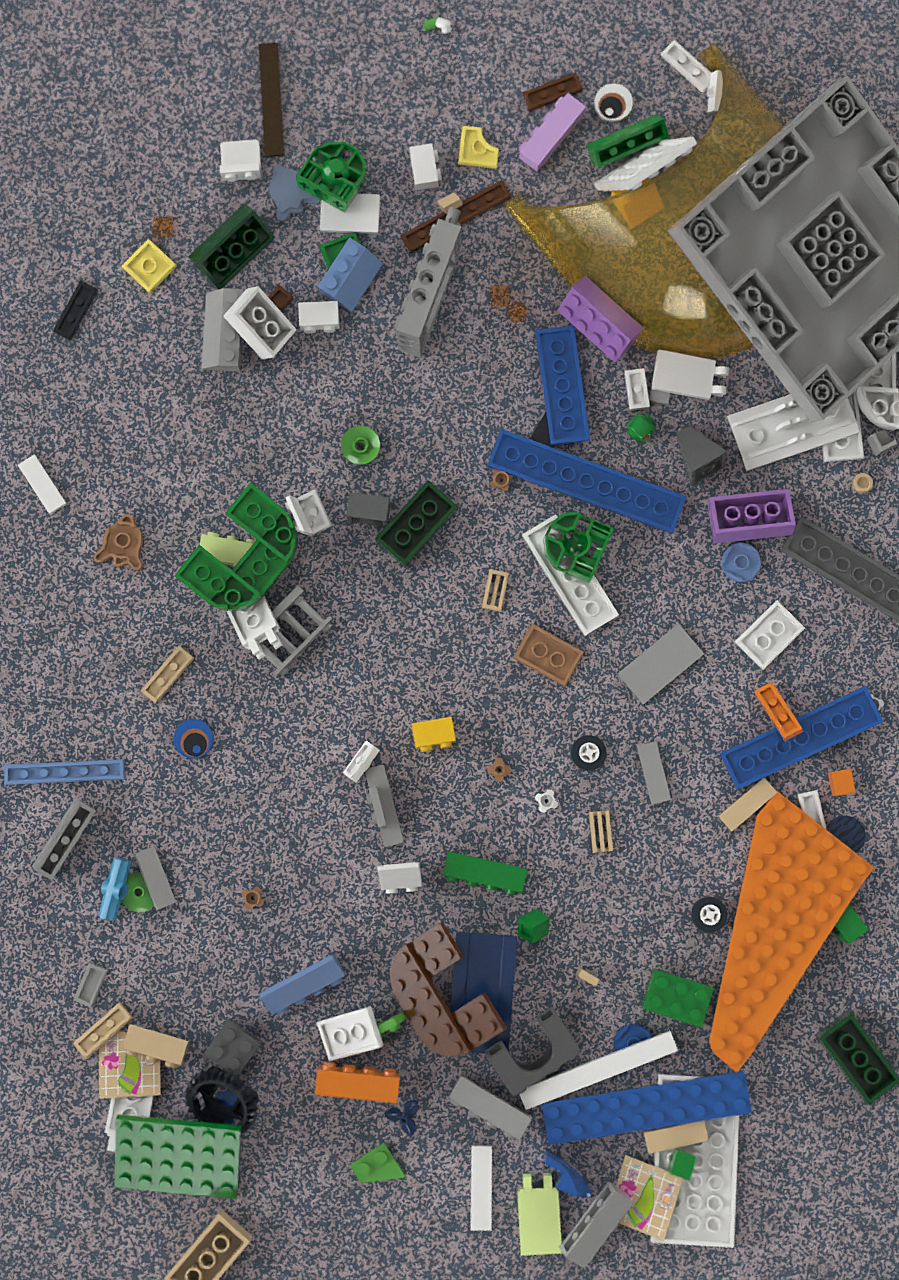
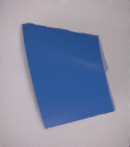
[543,1150,593,1198]

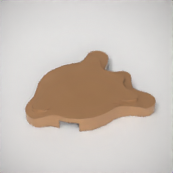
[93,514,143,571]

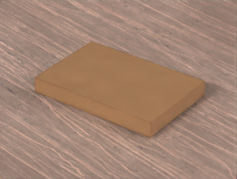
[513,623,584,687]

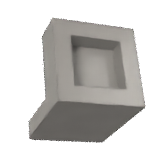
[866,429,897,456]

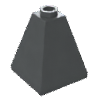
[676,426,726,486]

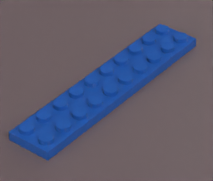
[487,429,686,534]
[542,1070,752,1145]

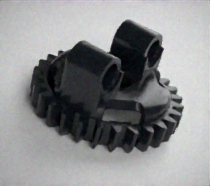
[185,1066,259,1134]

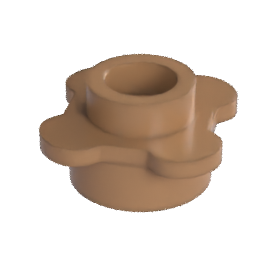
[490,470,512,491]
[487,758,511,782]
[242,887,264,909]

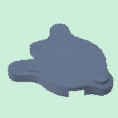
[269,165,321,222]

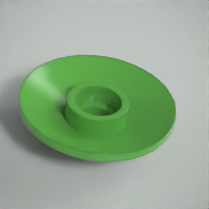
[341,426,380,465]
[121,872,154,912]

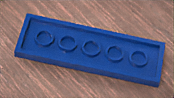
[535,325,590,446]

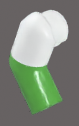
[423,17,452,34]

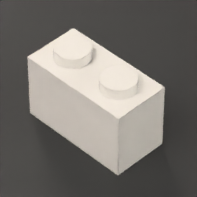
[409,144,442,190]
[298,301,340,333]

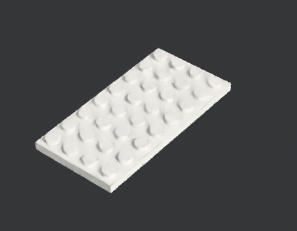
[650,1074,739,1248]

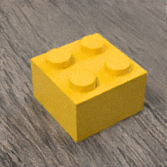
[412,717,456,752]

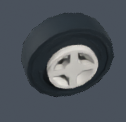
[571,735,607,771]
[691,896,728,933]

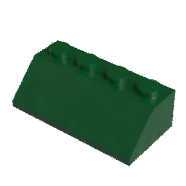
[188,204,275,290]

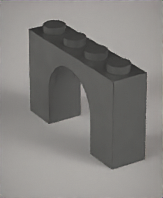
[484,1006,582,1097]

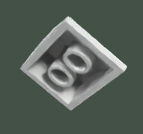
[377,862,422,894]

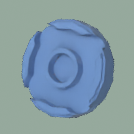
[721,542,762,582]

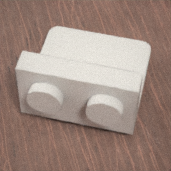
[220,140,262,181]
[285,490,332,536]

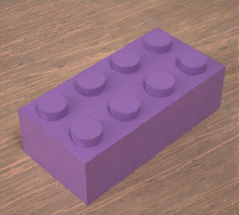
[557,275,644,362]
[708,489,796,543]

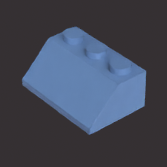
[318,237,383,313]

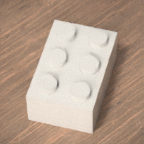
[223,286,297,359]

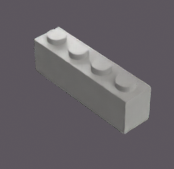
[32,797,96,880]
[449,1074,532,1140]
[559,1181,634,1269]

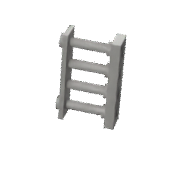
[259,586,333,677]

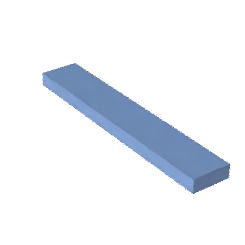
[4,759,125,785]

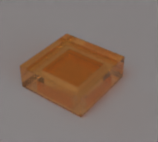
[153,216,174,237]
[490,286,510,307]

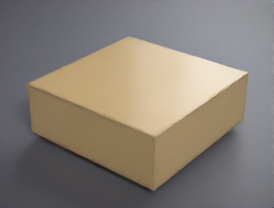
[437,192,463,214]

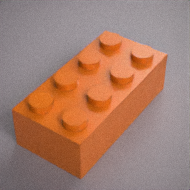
[315,1062,400,1103]

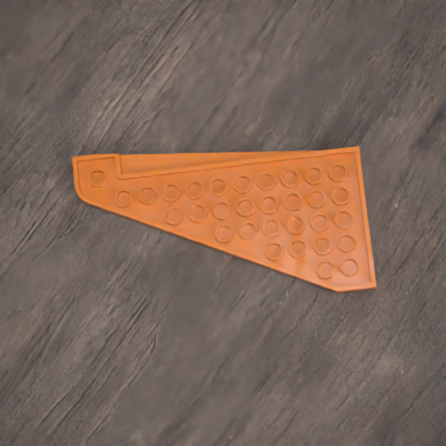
[710,791,874,1072]

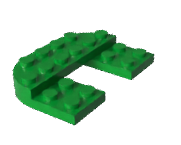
[174,483,298,611]

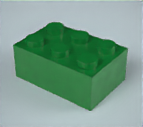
[641,968,714,1027]

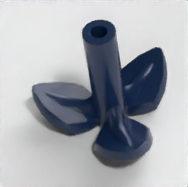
[384,1100,419,1136]

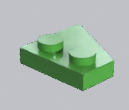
[377,1010,407,1037]
[350,1142,406,1183]

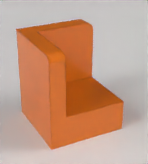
[828,769,855,796]

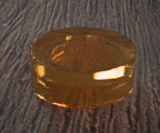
[508,302,527,323]

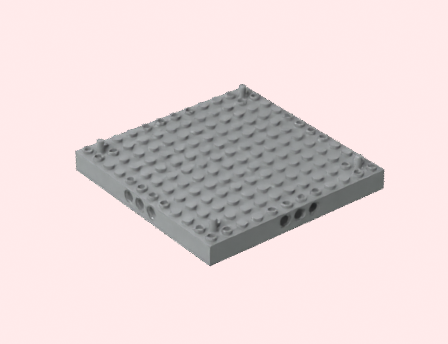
[668,76,899,422]

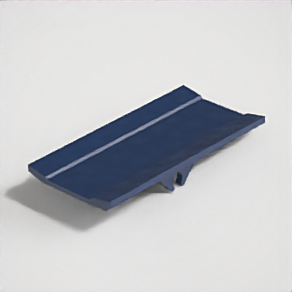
[450,932,518,1054]

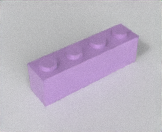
[519,93,586,172]

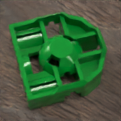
[296,141,366,213]
[543,512,614,584]

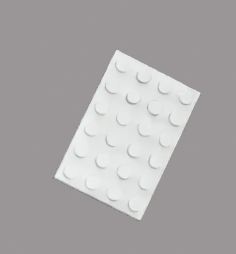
[594,137,697,192]

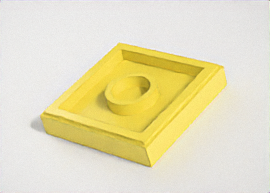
[121,239,177,293]

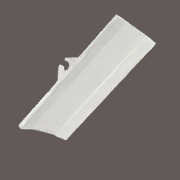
[727,394,860,471]

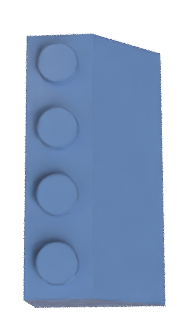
[259,953,346,1016]

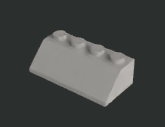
[201,288,244,372]

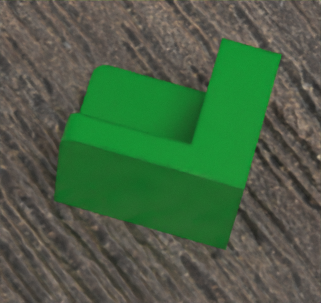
[517,909,550,944]
[667,1148,697,1181]

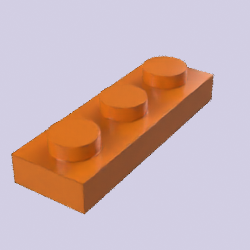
[754,682,803,741]

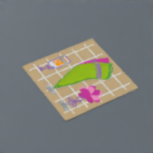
[99,1032,161,1098]
[616,1155,683,1241]

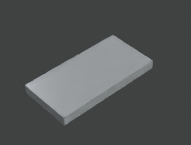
[617,623,704,705]

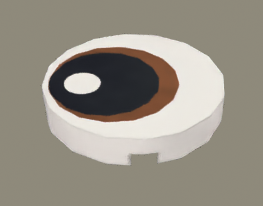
[594,83,633,123]

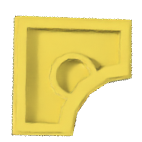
[458,126,499,169]

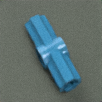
[98,857,132,921]

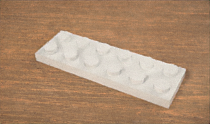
[522,514,619,636]

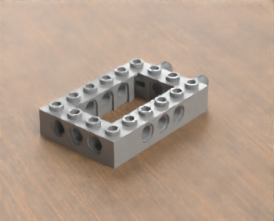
[394,207,461,358]

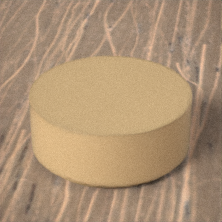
[852,473,873,493]

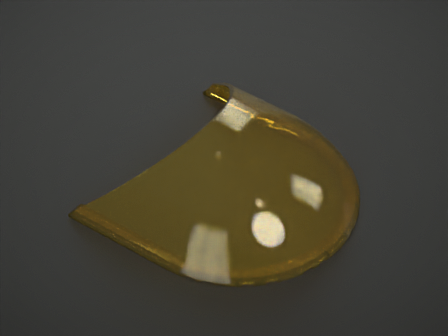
[503,43,784,359]

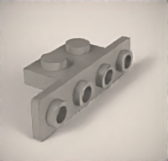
[365,765,404,847]

